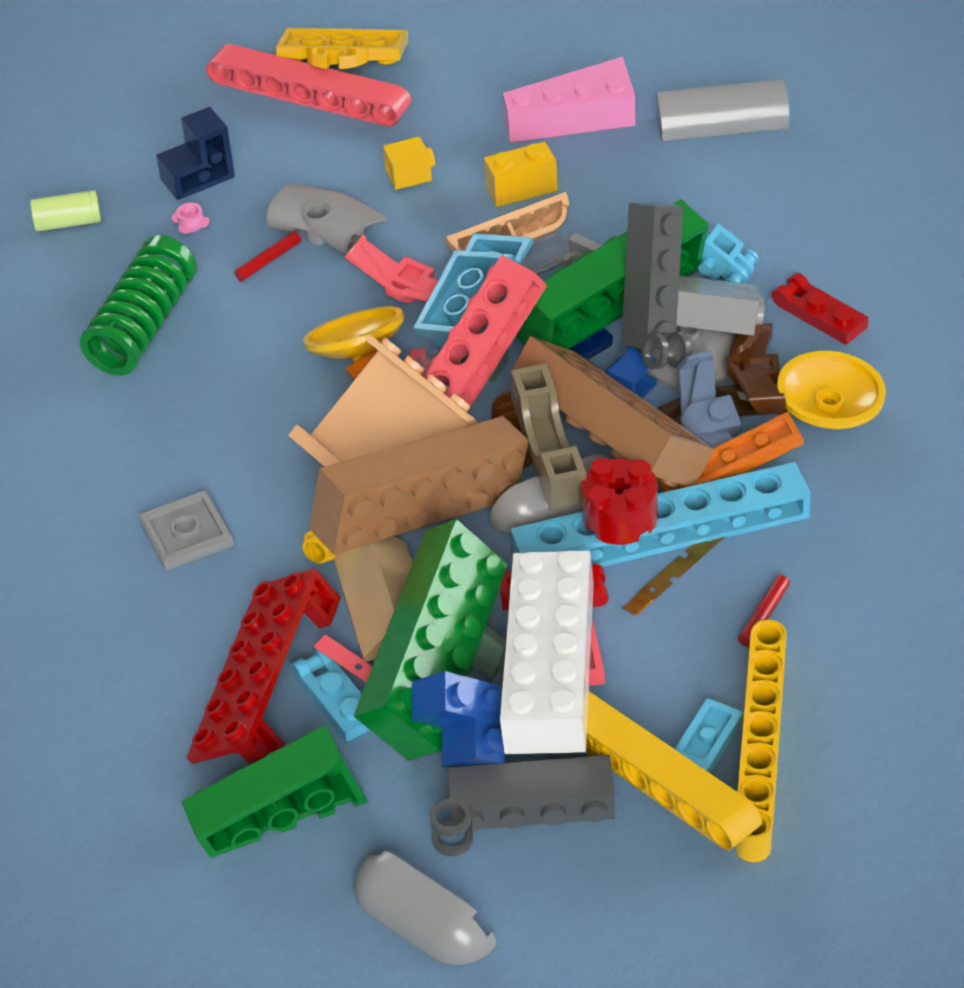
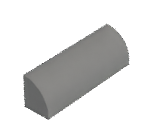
[657,79,789,141]

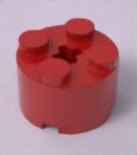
[581,458,658,545]

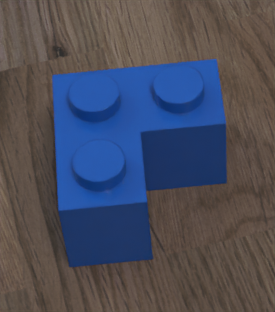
[412,671,505,768]

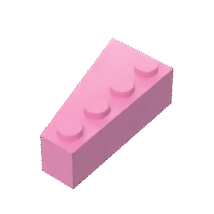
[503,57,635,143]

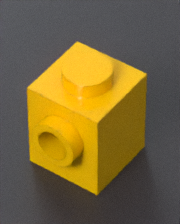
[383,136,435,190]

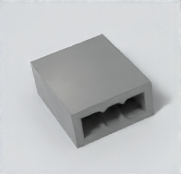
[676,276,765,336]

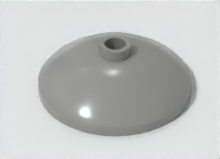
[638,326,736,389]

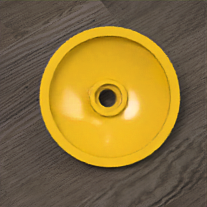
[303,306,405,362]
[777,351,886,430]

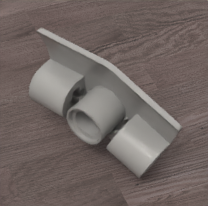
[267,183,387,255]

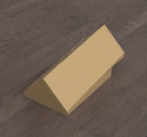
[334,536,413,662]

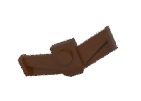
[725,323,786,414]

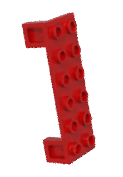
[187,568,341,765]

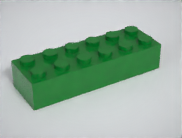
[517,199,709,349]
[353,519,508,761]

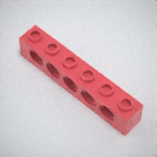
[424,255,547,412]

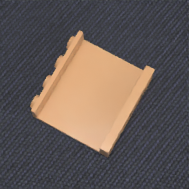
[288,334,478,467]

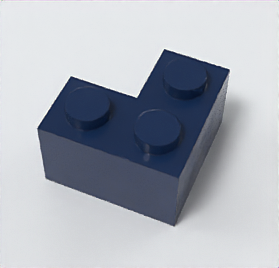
[156,106,235,200]

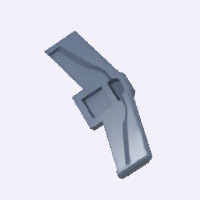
[677,351,757,474]

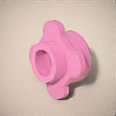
[172,203,210,234]

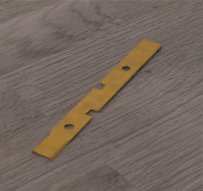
[622,537,725,617]

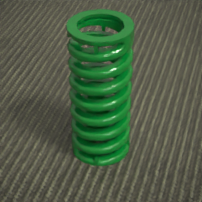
[79,235,197,376]

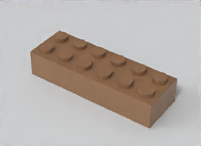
[510,336,715,488]
[309,416,529,555]

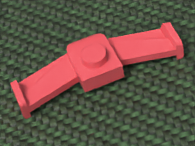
[344,235,439,303]

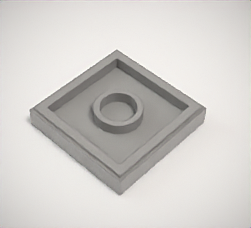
[138,490,234,571]

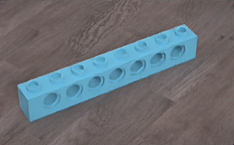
[510,462,811,567]

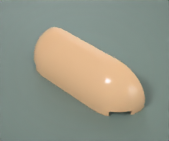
[445,192,569,253]

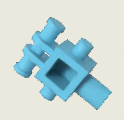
[698,223,758,284]

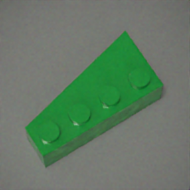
[181,725,368,858]

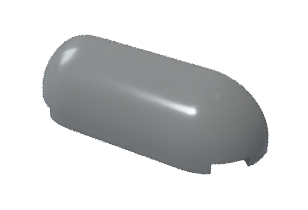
[490,454,616,534]
[354,851,497,965]

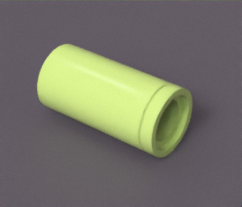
[30,190,101,232]

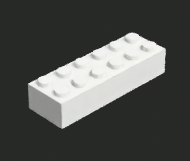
[500,550,594,754]

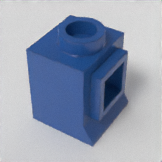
[606,346,657,398]

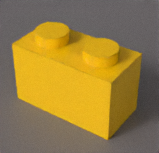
[484,142,558,207]

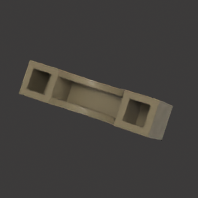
[511,363,587,510]

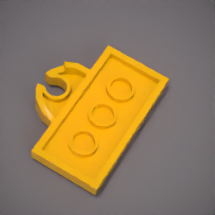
[276,28,408,69]

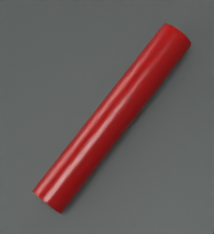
[234,231,301,282]
[738,575,790,647]

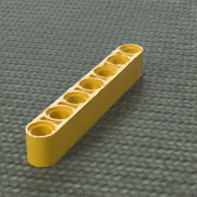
[735,620,787,862]
[586,691,762,851]

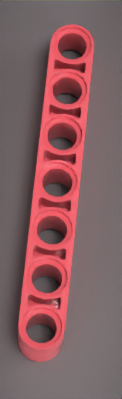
[206,44,412,127]

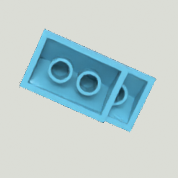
[413,233,534,348]

